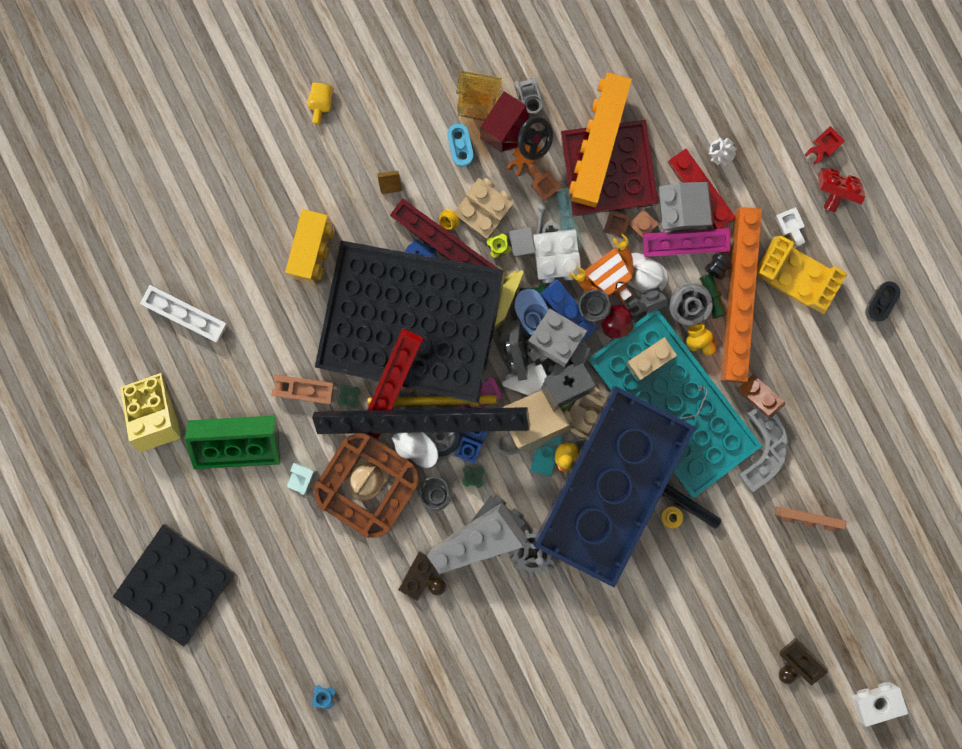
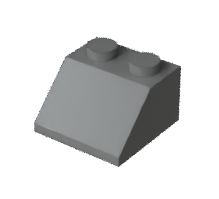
[659,182,713,232]

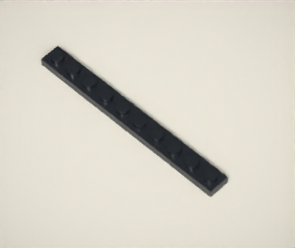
[312,407,531,434]

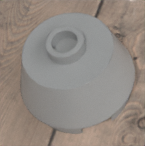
[670,283,713,325]

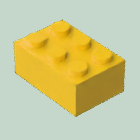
[285,209,335,285]

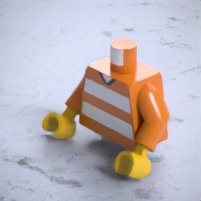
[569,234,634,302]

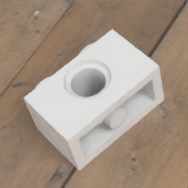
[851,682,908,727]

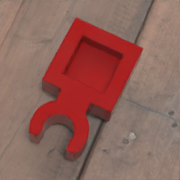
[805,126,845,165]

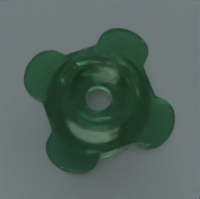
[338,385,361,408]
[462,465,484,488]

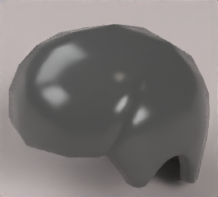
[578,289,612,322]
[419,476,452,511]

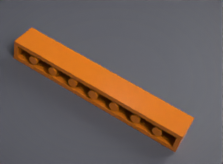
[720,207,762,383]

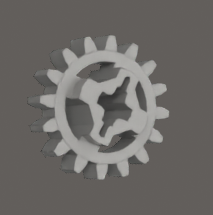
[510,528,554,577]

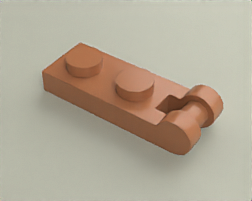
[271,374,334,405]

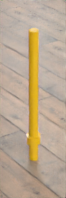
[368,395,497,407]

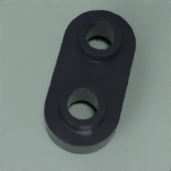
[865,281,900,322]

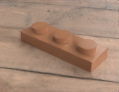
[775,506,847,532]

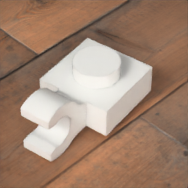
[774,207,805,248]

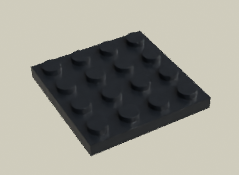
[113,524,235,647]

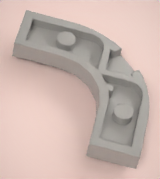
[738,407,788,492]

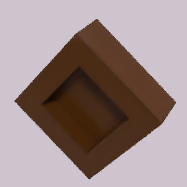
[603,210,631,238]

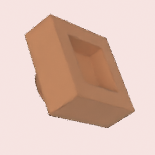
[628,209,659,240]

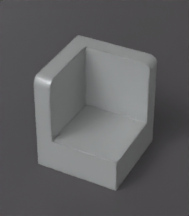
[509,227,535,257]

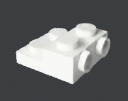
[532,229,581,283]

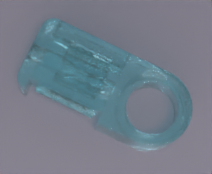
[556,188,573,231]

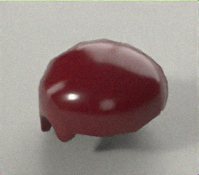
[600,305,634,339]

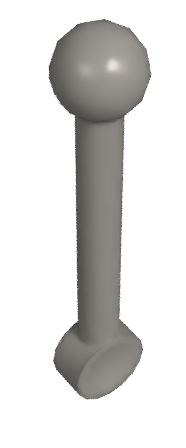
[536,204,546,234]

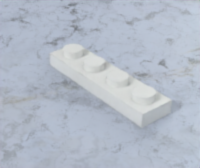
[140,285,228,343]

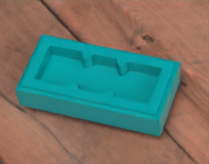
[530,435,563,477]

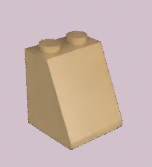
[502,390,573,453]

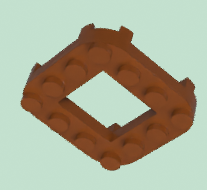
[314,433,419,538]

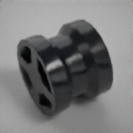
[705,253,732,280]

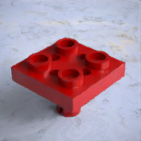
[818,168,866,212]

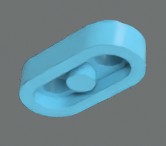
[447,123,473,167]

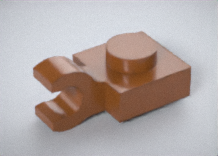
[526,163,561,202]

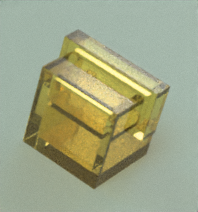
[456,70,503,121]

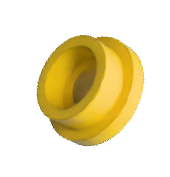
[439,209,459,230]
[661,507,683,529]

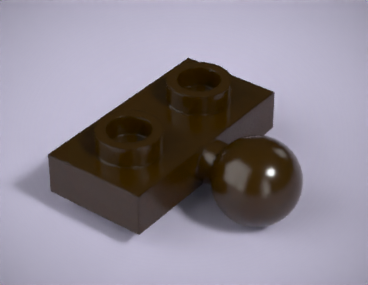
[398,551,446,601]
[778,638,828,686]

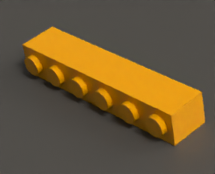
[568,72,632,207]

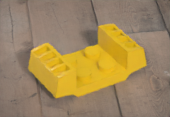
[757,236,847,315]

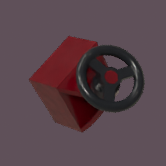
[480,91,553,160]

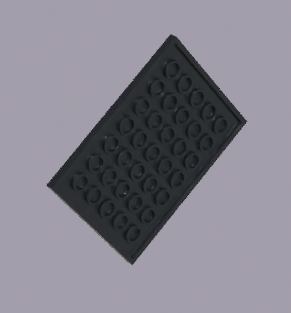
[315,240,506,403]

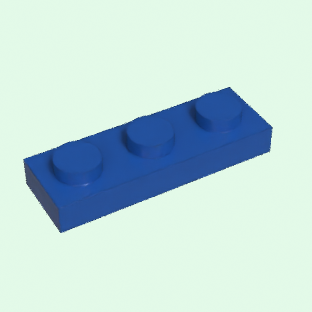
[540,279,598,343]

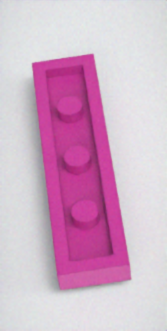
[643,228,731,257]

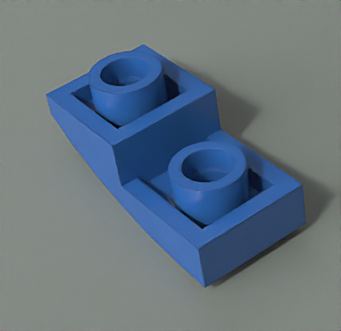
[455,431,488,464]

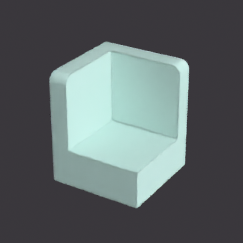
[287,463,317,496]

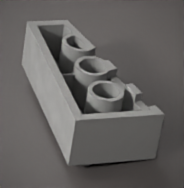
[427,503,527,574]

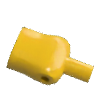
[307,83,334,125]

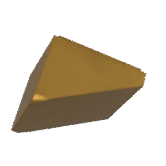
[377,171,402,194]

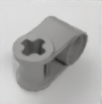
[514,76,543,119]

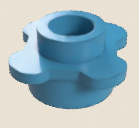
[312,685,335,709]

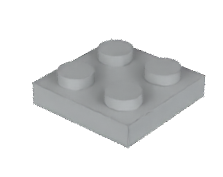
[527,309,587,367]

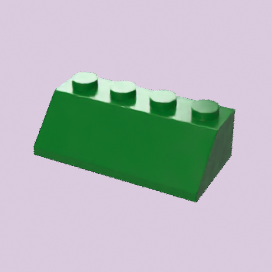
[184,415,280,469]

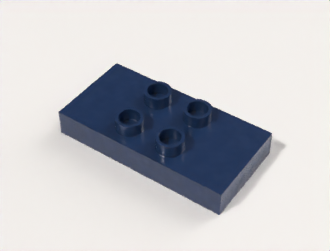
[533,386,696,588]

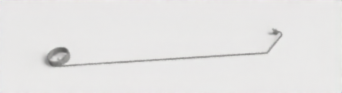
[498,385,708,455]

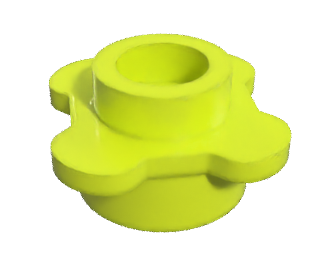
[487,234,511,258]

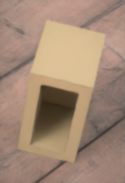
[625,337,677,381]

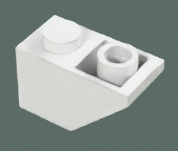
[501,363,547,396]

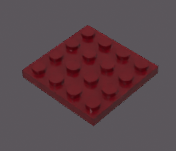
[561,119,658,217]

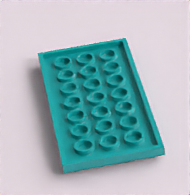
[587,310,762,499]

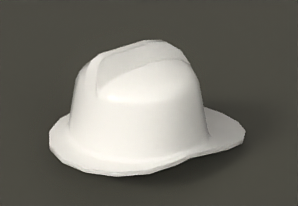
[627,253,668,293]
[392,432,438,468]

